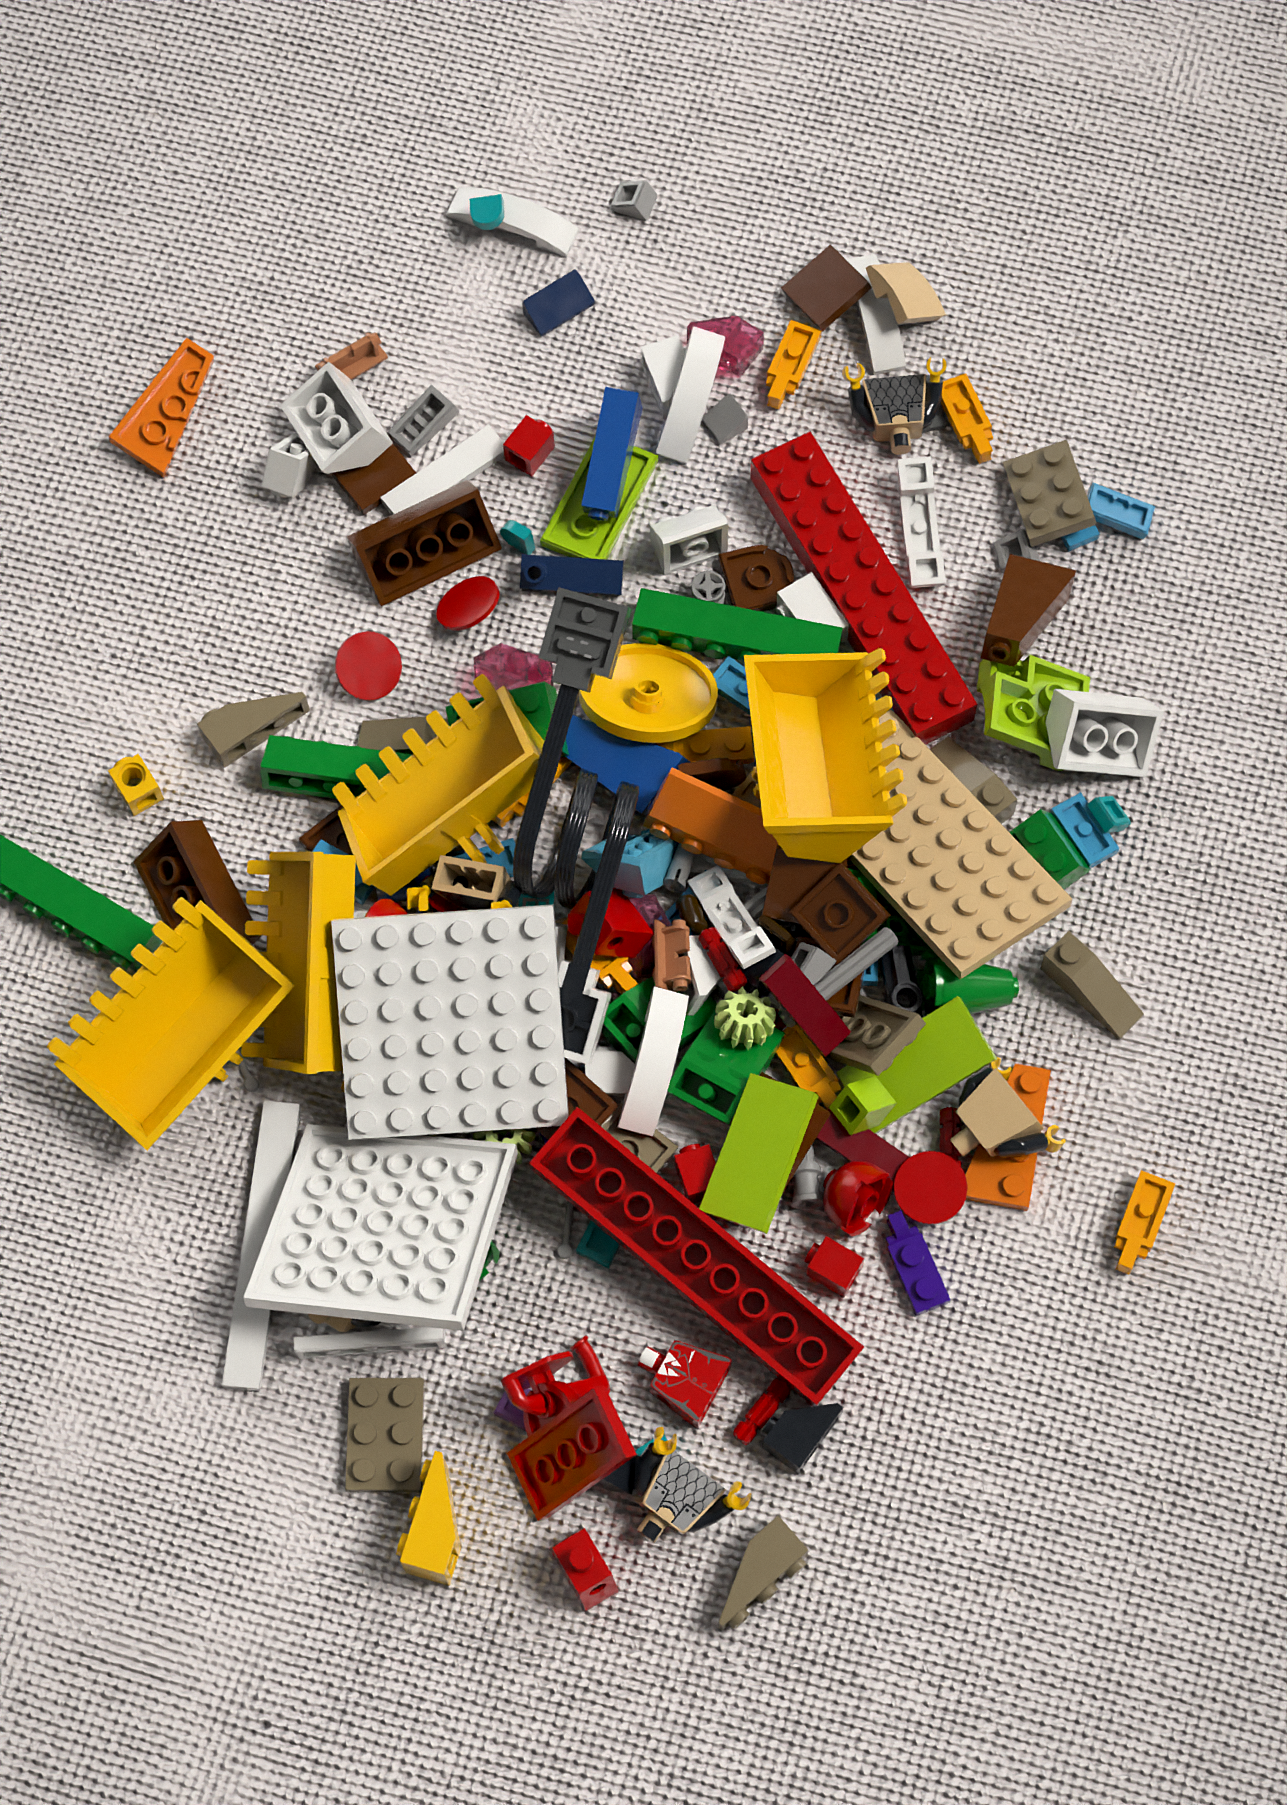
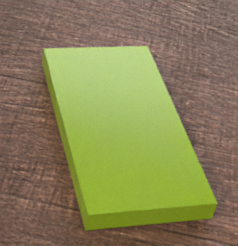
[540,437,658,559]
[836,996,997,1134]
[699,1073,819,1234]

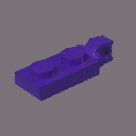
[886,1210,951,1316]

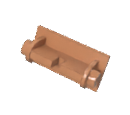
[315,332,388,380]
[652,920,691,993]

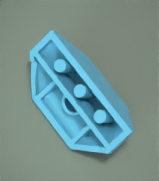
[581,829,678,898]

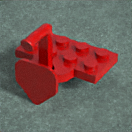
[500,1335,637,1521]

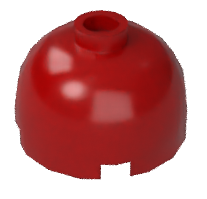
[823,1161,893,1236]

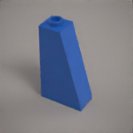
[581,387,643,521]
[566,715,690,816]

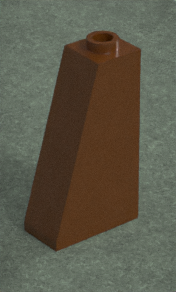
[980,554,1076,667]

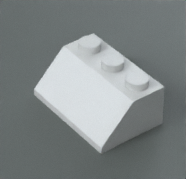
[280,362,393,474]
[1046,689,1164,777]

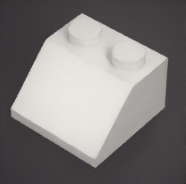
[650,505,728,575]

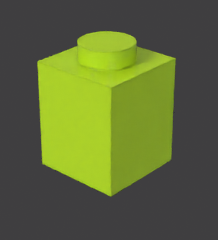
[829,1076,897,1135]

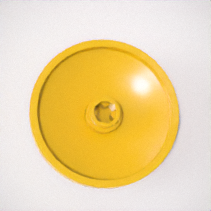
[578,643,718,743]

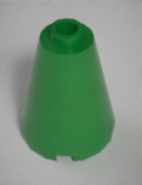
[916,952,1019,1018]

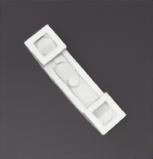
[446,187,579,257]
[846,254,906,375]
[655,326,725,464]
[897,456,946,588]
[687,865,776,969]
[617,987,689,1137]

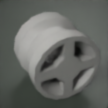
[691,570,725,604]

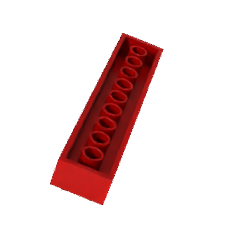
[750,431,978,745]
[529,1107,864,1407]

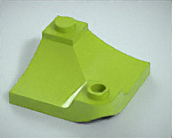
[977,655,1090,771]

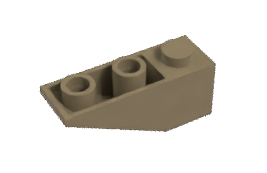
[718,1515,809,1631]

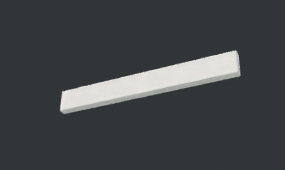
[222,1101,301,1391]

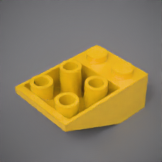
[396,1451,461,1586]

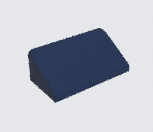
[522,269,596,337]

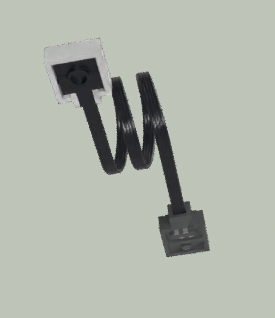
[513,587,639,1064]

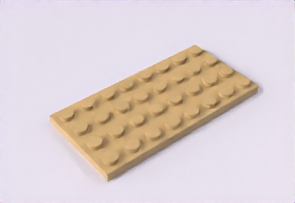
[848,710,1073,979]

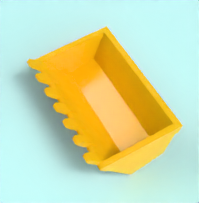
[744,648,907,863]
[332,674,557,896]
[241,852,356,1074]
[47,897,295,1151]

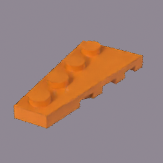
[109,338,214,478]
[965,1063,1051,1211]

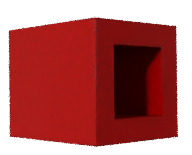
[503,415,555,477]
[674,1144,716,1204]
[804,1236,865,1298]

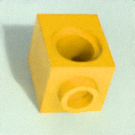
[108,754,164,816]

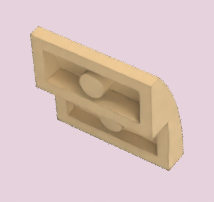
[865,262,946,324]

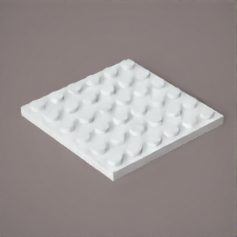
[331,905,569,1140]
[243,1124,518,1331]

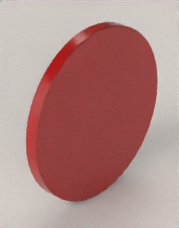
[436,576,500,631]
[335,631,402,700]
[894,1151,968,1225]

